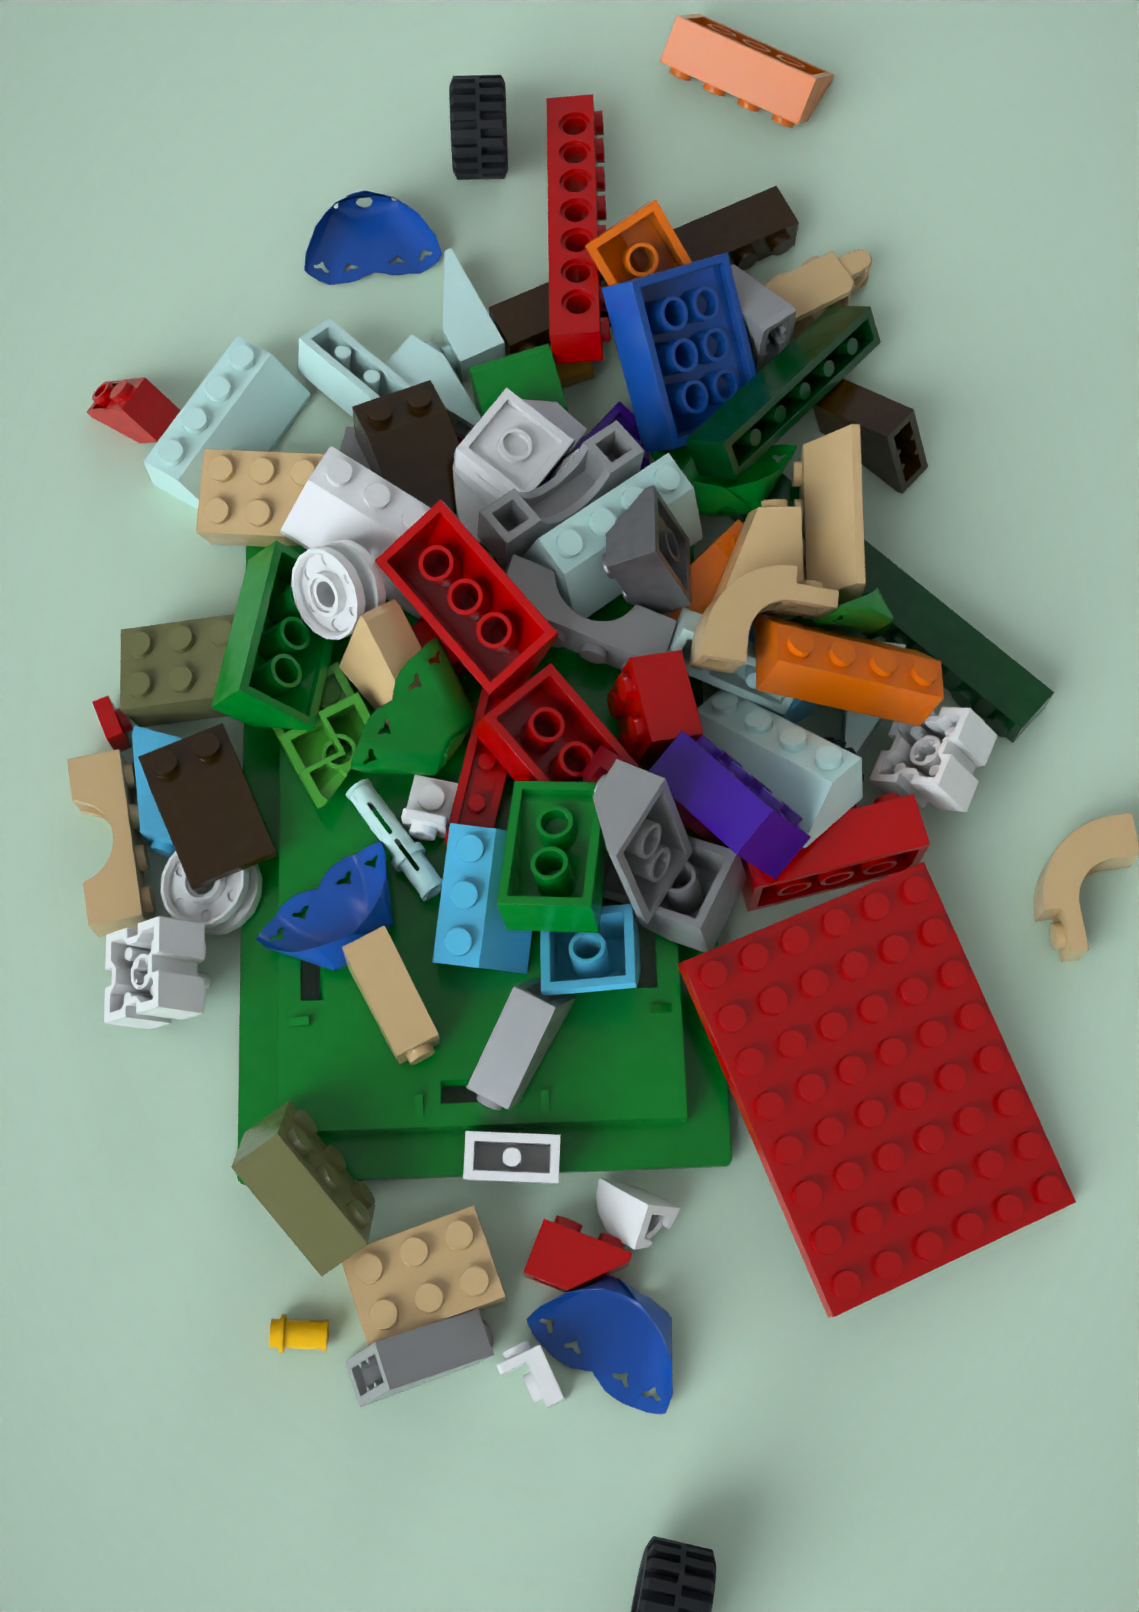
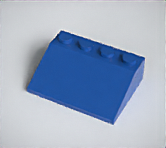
[602,252,757,452]

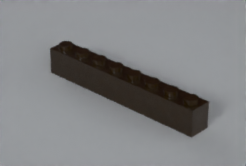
[489,185,799,356]

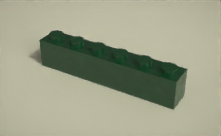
[686,305,881,479]

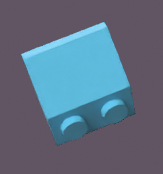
[540,904,641,996]

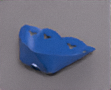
[304,190,442,285]
[256,841,393,971]
[527,1275,673,1415]

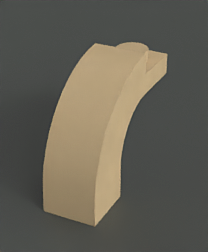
[689,565,839,673]
[1034,813,1139,962]

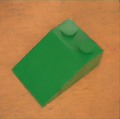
[497,781,605,933]

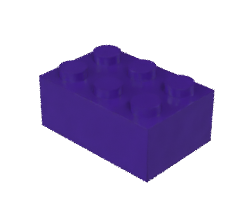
[648,731,811,879]

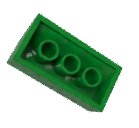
[211,540,335,731]

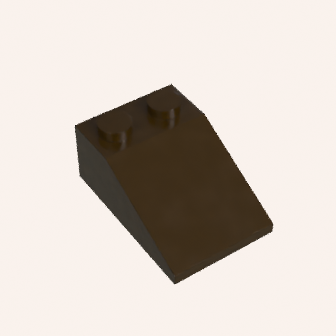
[352,380,460,514]
[138,723,277,890]

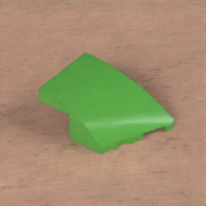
[272,662,379,810]

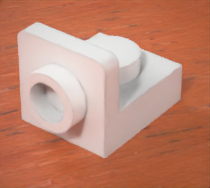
[401,775,458,841]
[497,1341,565,1408]

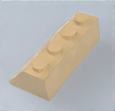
[791,424,866,619]

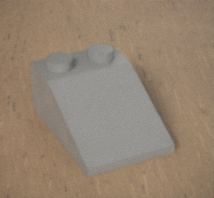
[602,836,747,952]

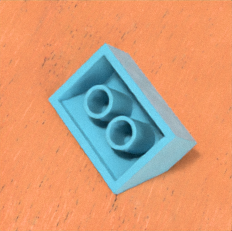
[432,823,532,974]

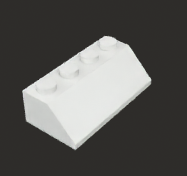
[280,446,481,619]

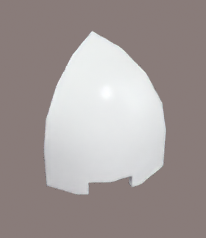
[596,1178,680,1250]

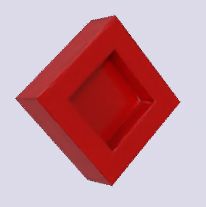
[92,696,133,752]

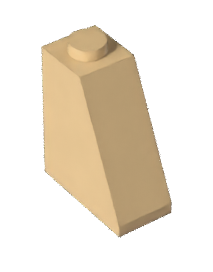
[712,499,804,617]
[339,598,422,726]
[342,925,440,1065]

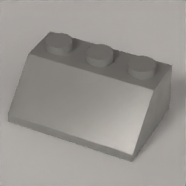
[592,759,693,925]

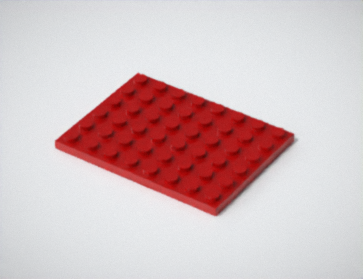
[677,862,1076,1317]

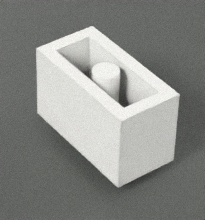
[463,1131,561,1184]

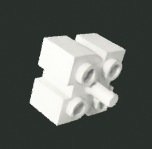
[869,707,998,812]
[104,916,211,1030]

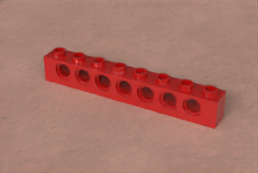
[546,94,611,364]

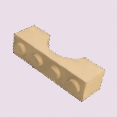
[67,749,156,937]

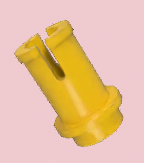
[269,1314,329,1353]

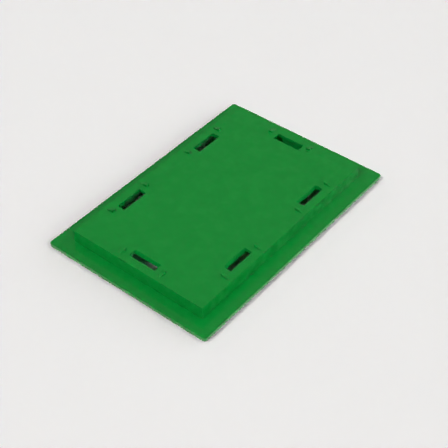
[237,542,732,1185]

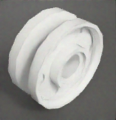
[291,540,386,640]
[160,851,263,935]

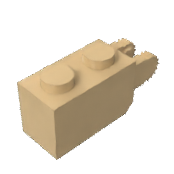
[764,249,872,341]

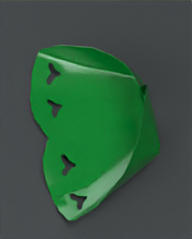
[651,444,797,516]
[789,588,893,640]
[351,638,475,775]

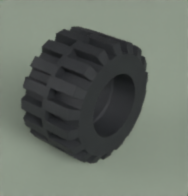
[449,75,508,180]
[631,1536,716,1612]

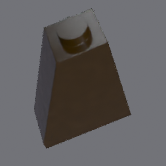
[813,379,928,494]

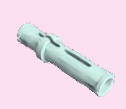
[346,778,443,901]

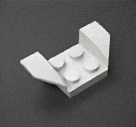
[452,388,588,545]

